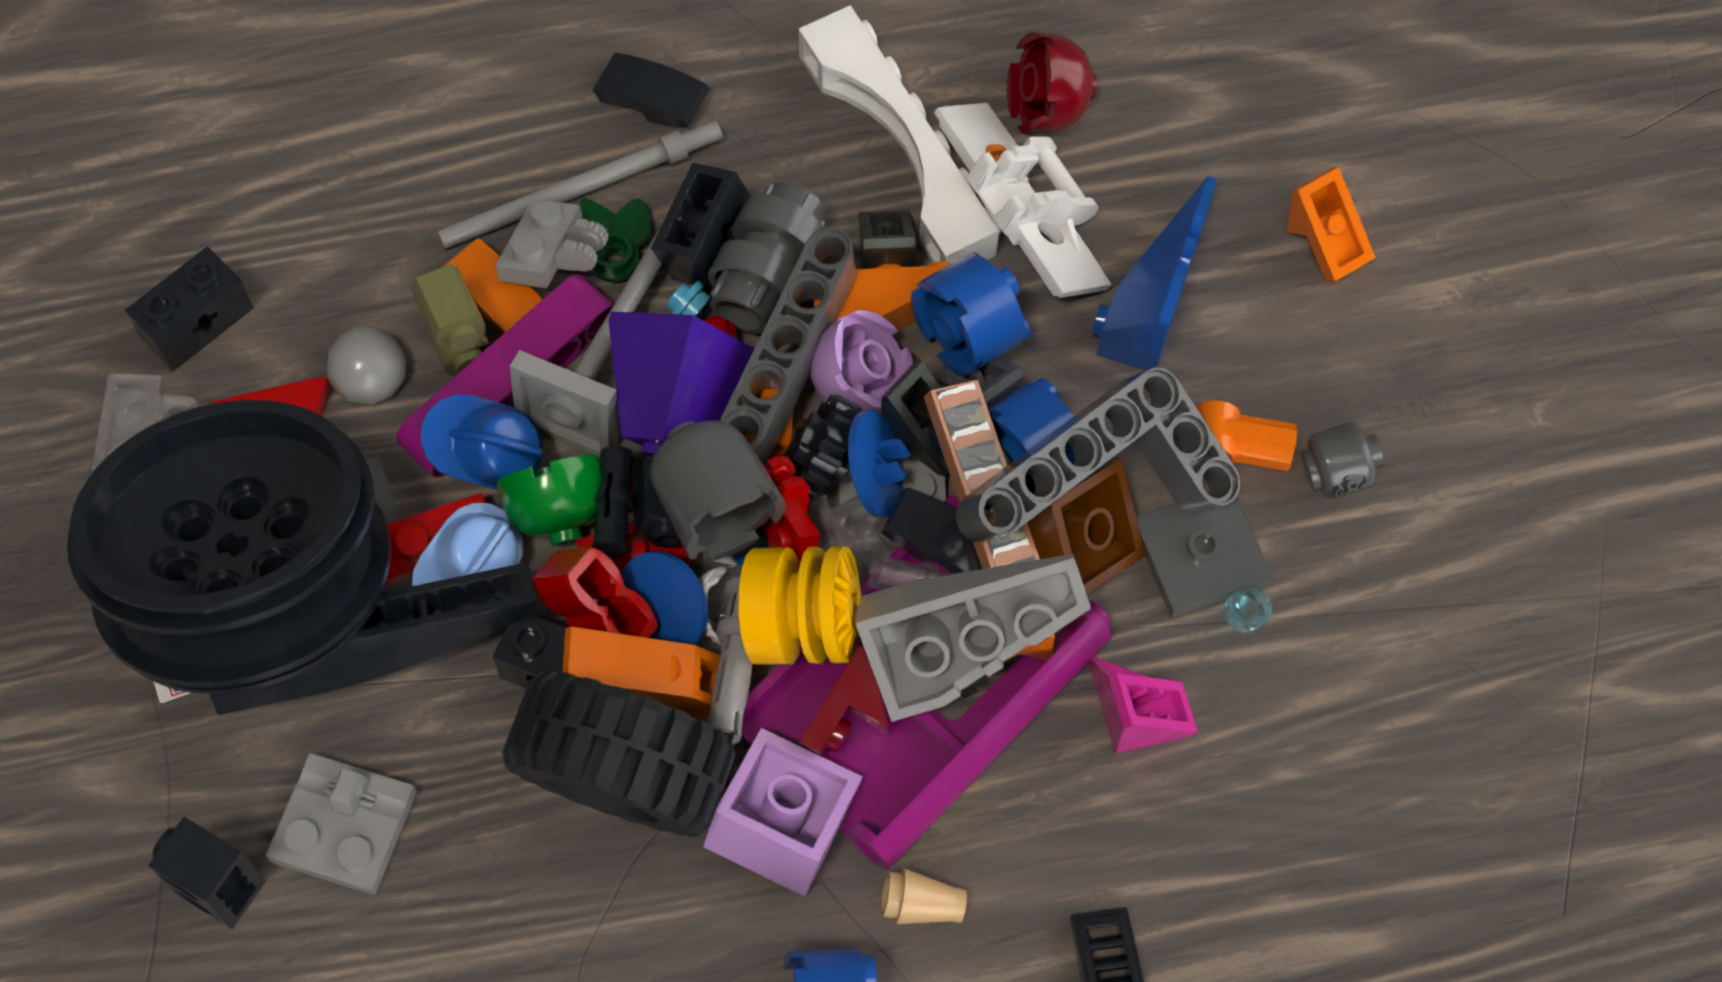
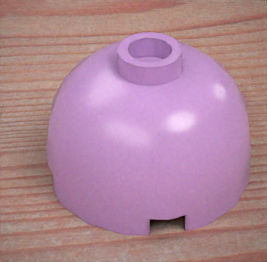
[810,310,913,413]

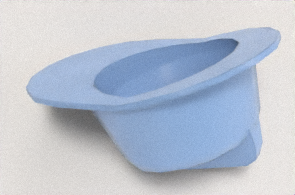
[412,503,523,586]

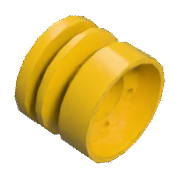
[739,546,862,665]

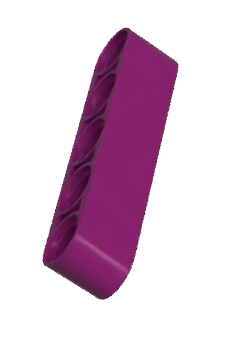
[396,274,614,478]

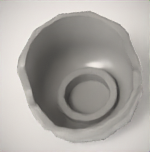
[326,326,407,405]

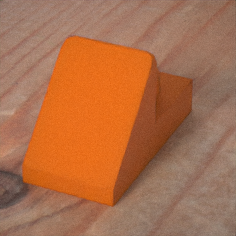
[1287,167,1376,281]

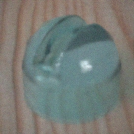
[1225,587,1273,633]

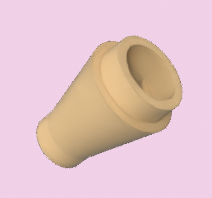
[880,868,967,925]

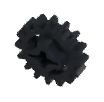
[783,394,860,507]

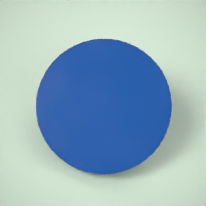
[848,410,910,518]
[621,551,708,646]

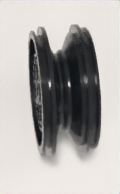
[67,400,392,694]

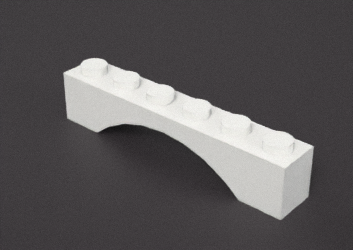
[799,5,1001,263]

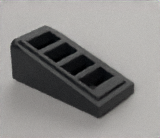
[1070,907,1144,982]

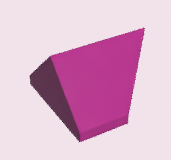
[1088,656,1198,754]

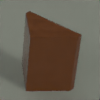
[1029,457,1146,594]

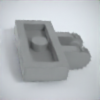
[496,198,609,288]

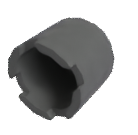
[650,420,786,561]

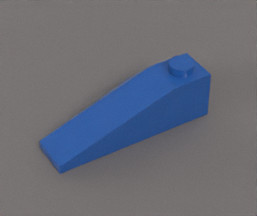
[1091,176,1217,371]

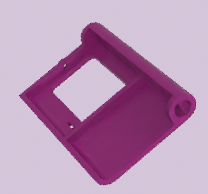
[741,494,1112,871]

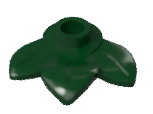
[579,198,651,282]

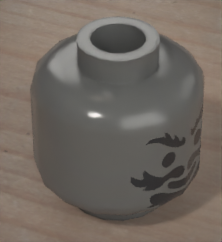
[1301,422,1384,498]

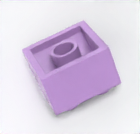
[703,728,862,897]

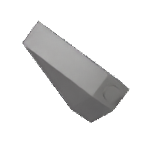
[855,554,1091,722]

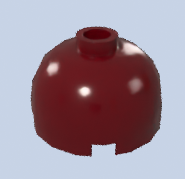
[1007,32,1097,133]

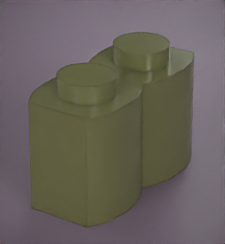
[412,264,490,377]

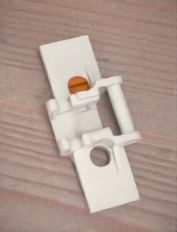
[934,103,1112,298]

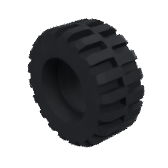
[502,671,735,837]

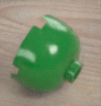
[497,454,602,546]

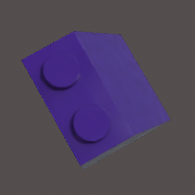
[608,311,754,458]

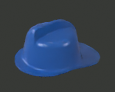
[420,394,543,490]

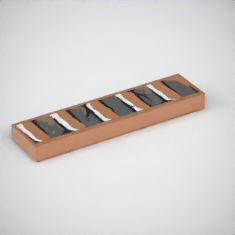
[924,380,1040,569]

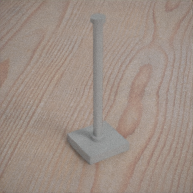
[509,174,687,457]

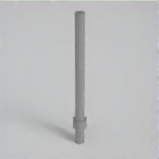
[437,120,723,250]

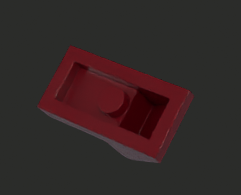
[800,645,889,757]

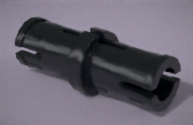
[591,446,635,558]

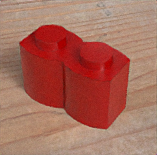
[532,547,658,638]

